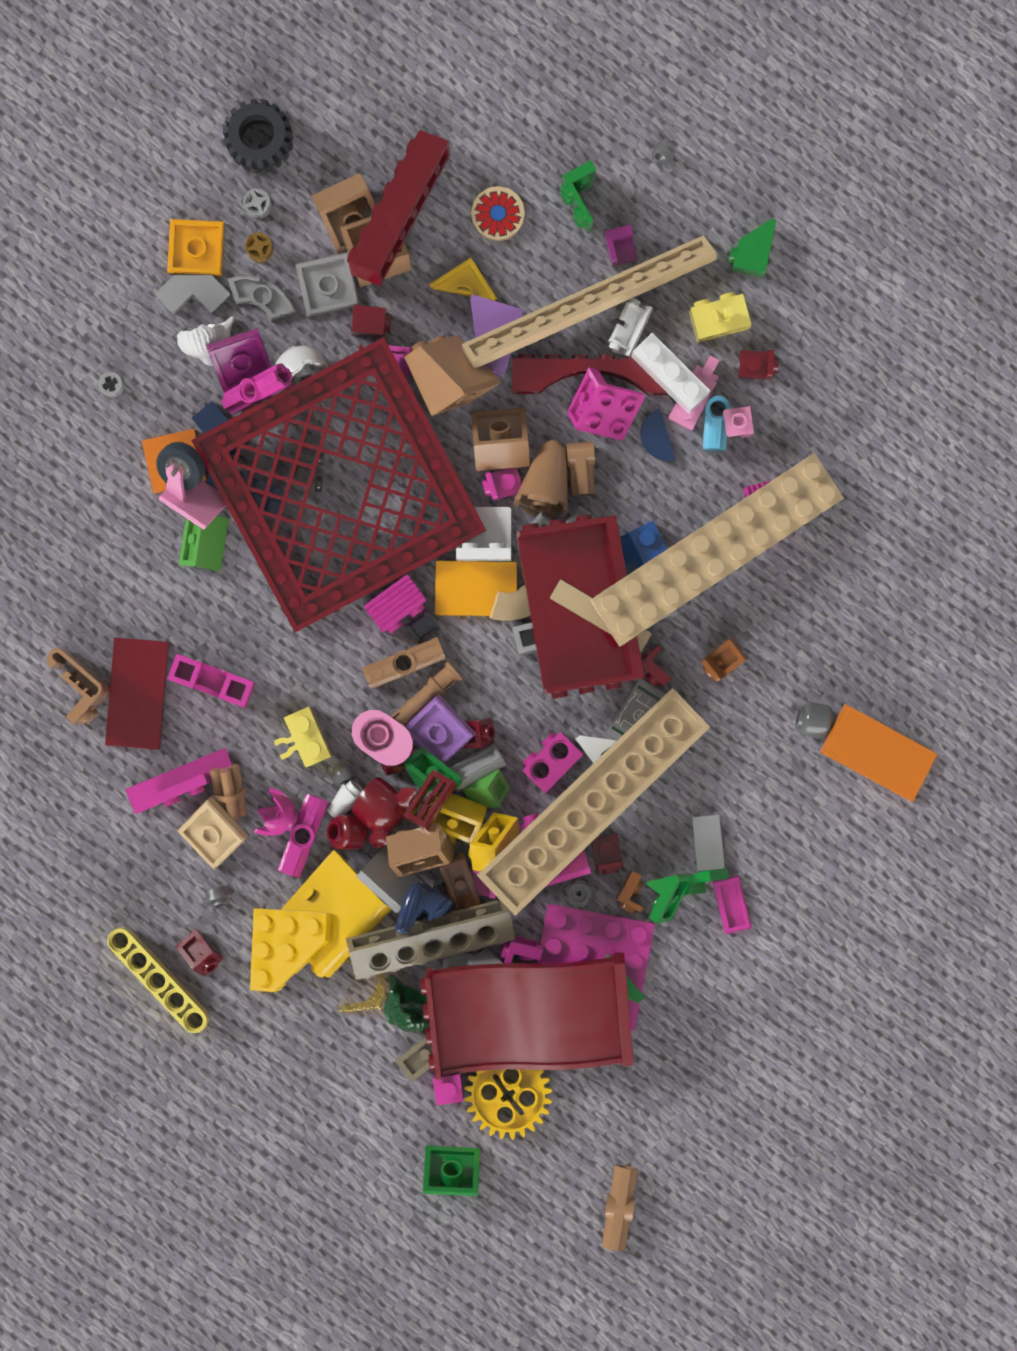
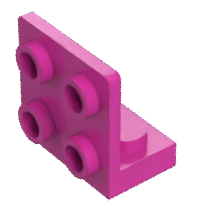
[567,367,645,440]

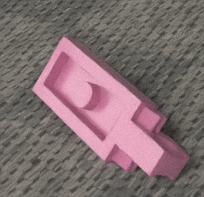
[668,355,719,431]

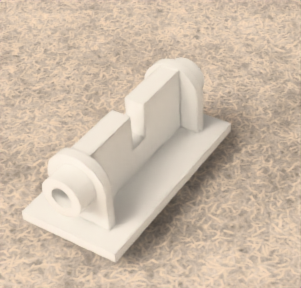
[608,298,653,357]

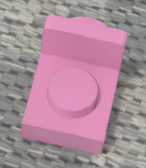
[723,406,754,438]

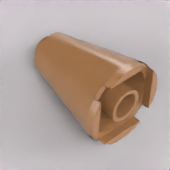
[514,440,568,518]

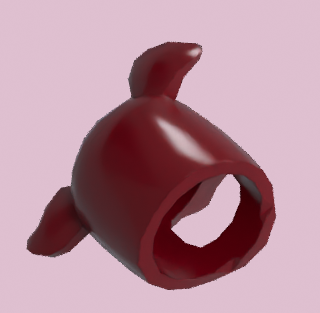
[352,777,417,848]

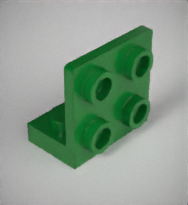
[559,160,596,233]

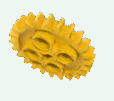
[464,1069,553,1140]

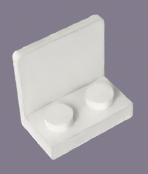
[456,507,511,561]

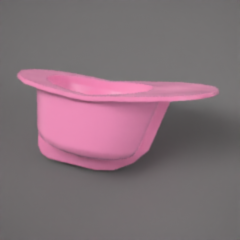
[352,710,413,766]

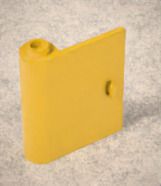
[281,850,392,978]

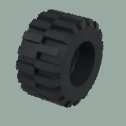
[223,99,293,173]

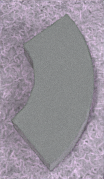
[228,276,296,322]

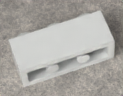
[631,333,710,414]

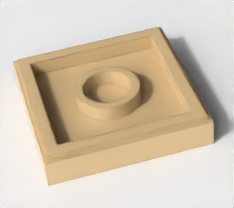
[177,796,249,870]

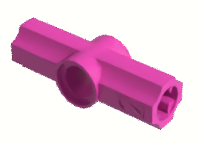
[221,363,293,415]
[278,794,329,878]

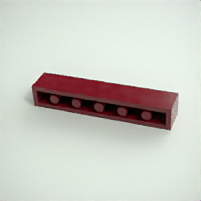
[347,130,450,286]

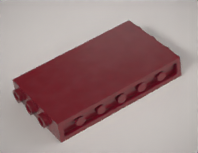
[516,514,645,699]

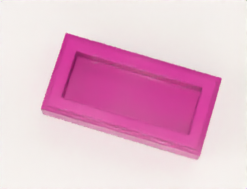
[712,875,752,934]

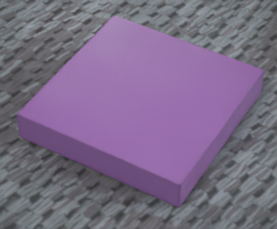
[405,694,476,764]

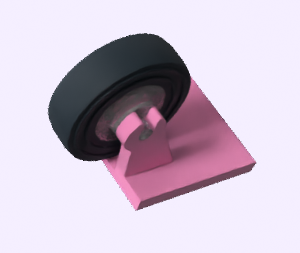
[156,442,226,530]

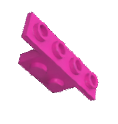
[125,748,233,814]

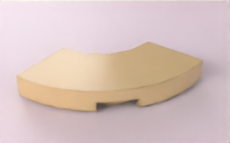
[489,585,530,621]

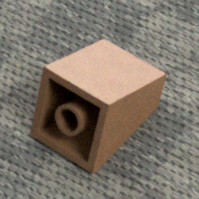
[404,335,501,416]

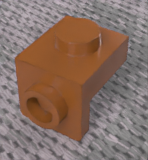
[701,637,749,682]

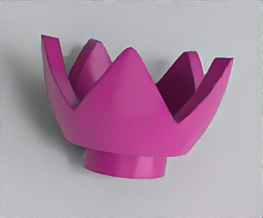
[254,787,298,836]

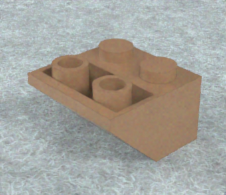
[386,823,456,877]

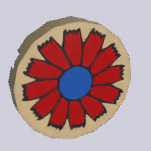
[471,186,525,242]

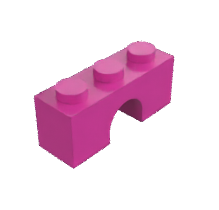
[167,654,257,708]

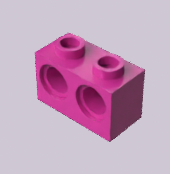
[522,732,583,793]

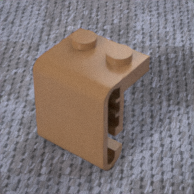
[47,648,110,725]

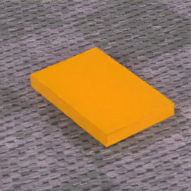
[435,561,517,616]

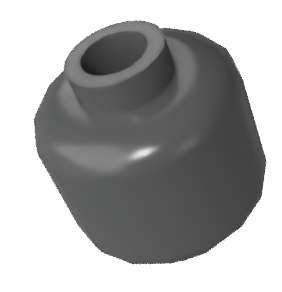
[795,702,837,740]

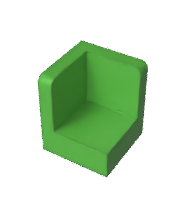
[462,769,511,808]

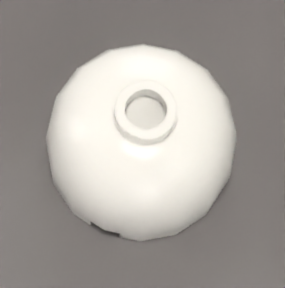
[275,346,329,392]

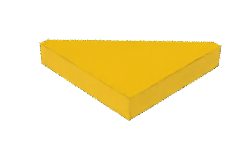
[429,258,498,301]

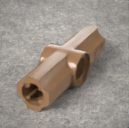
[362,637,446,690]
[602,1164,638,1251]

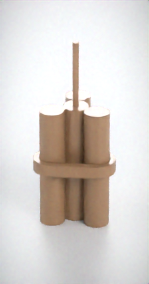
[210,764,248,822]

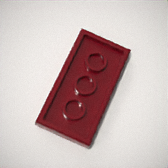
[105,637,169,750]

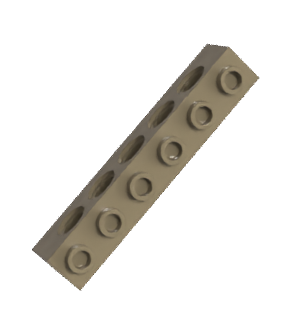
[345,900,515,980]

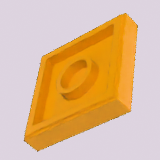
[167,219,225,277]

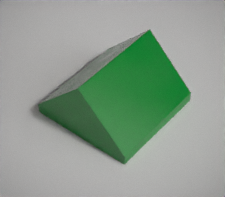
[423,1145,480,1196]

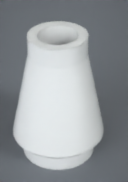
[327,779,363,818]

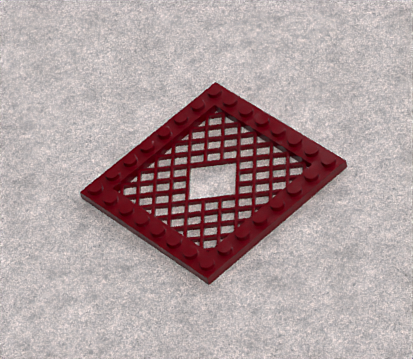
[191,337,487,633]

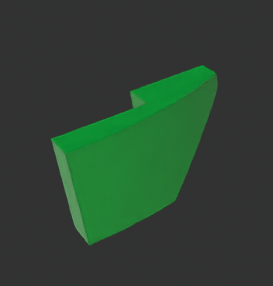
[685,868,729,895]

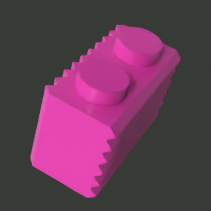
[364,574,427,634]

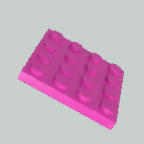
[536,903,655,1031]

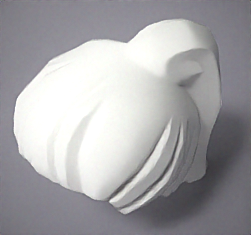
[177,316,235,366]

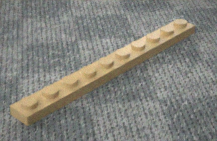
[462,235,717,369]

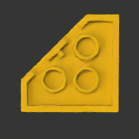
[250,908,331,992]

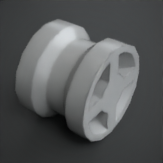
[243,188,272,219]

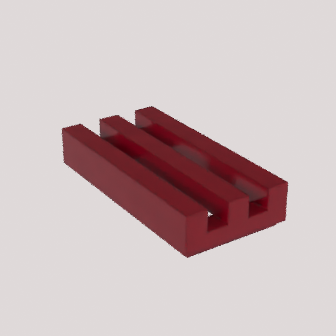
[403,769,457,831]

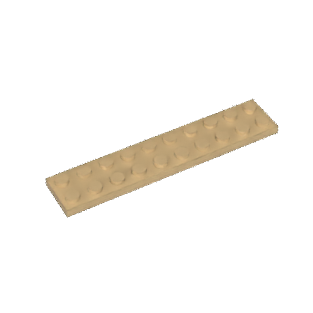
[589,453,844,647]
[477,688,710,915]

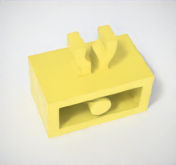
[689,292,751,343]
[274,707,333,768]

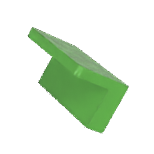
[179,516,229,571]

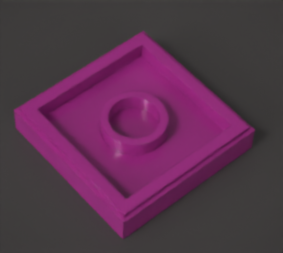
[206,328,272,393]

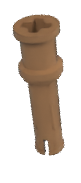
[390,661,463,726]

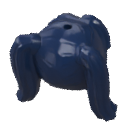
[395,882,456,934]

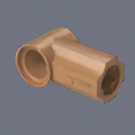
[566,442,595,496]

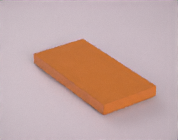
[819,704,938,802]

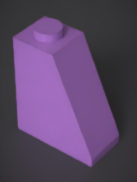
[470,294,524,377]

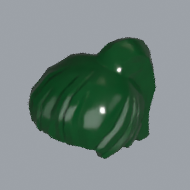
[384,974,430,1033]

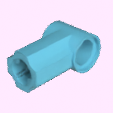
[702,396,730,452]

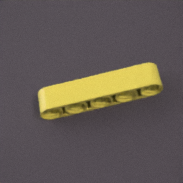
[107,927,210,1033]

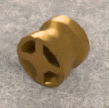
[245,232,274,263]

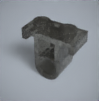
[268,442,325,499]

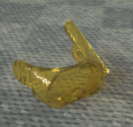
[338,959,385,1013]

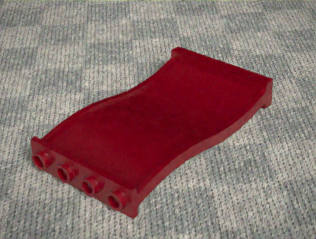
[420,953,634,1080]

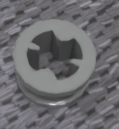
[98,372,124,397]

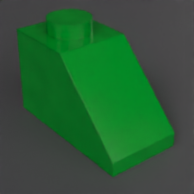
[728,219,776,277]

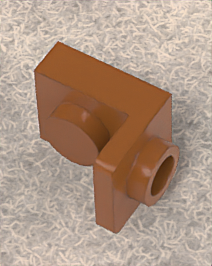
[616,870,644,914]

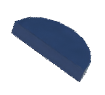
[640,408,676,462]

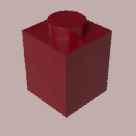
[351,305,392,339]

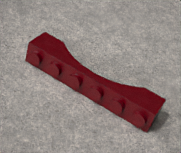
[512,354,670,396]

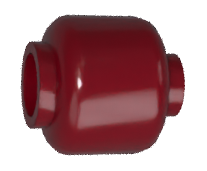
[327,814,368,851]

